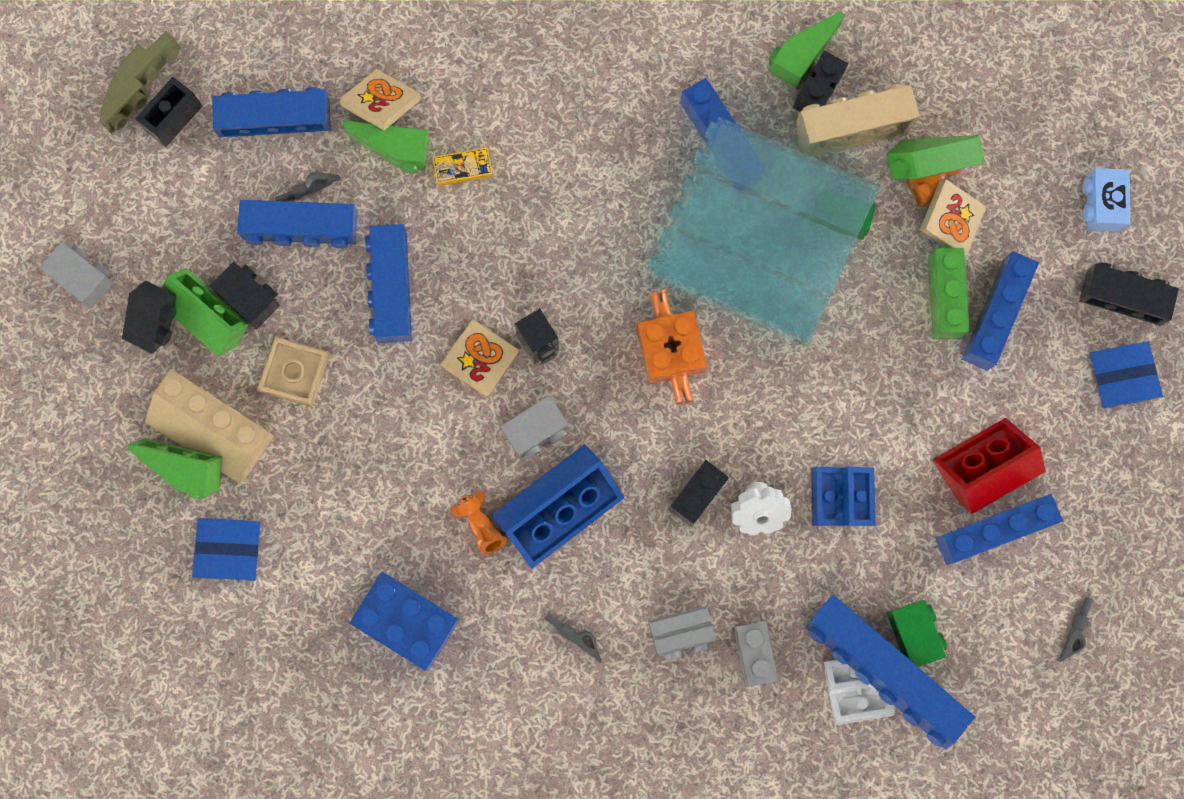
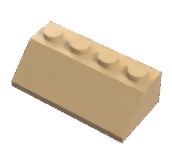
[796,84,920,160]
[145,369,274,484]

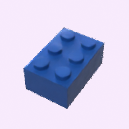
[349,572,460,671]

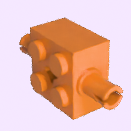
[636,290,707,405]

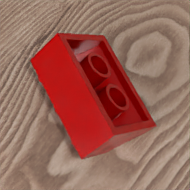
[933,418,1046,514]

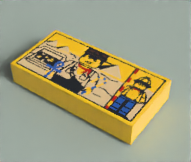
[432,147,493,186]

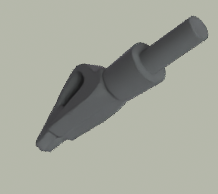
[275,172,341,201]
[1058,597,1093,662]
[545,613,601,663]

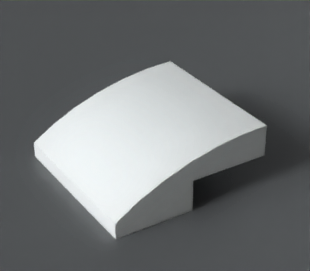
[824,660,895,726]

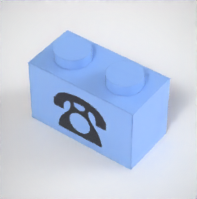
[1082,168,1130,232]

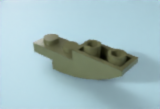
[99,31,180,134]

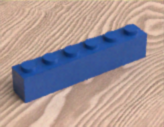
[805,594,975,750]

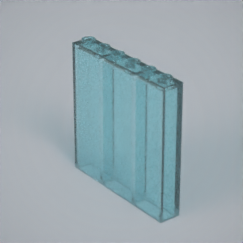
[647,117,880,347]

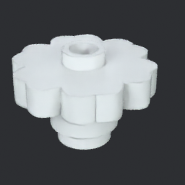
[731,482,792,535]

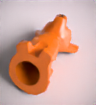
[906,169,961,207]
[450,490,508,555]

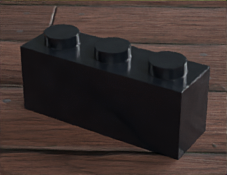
[1079,262,1179,326]

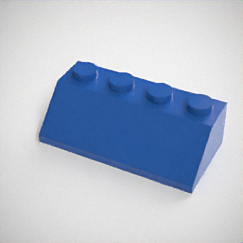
[492,444,624,569]

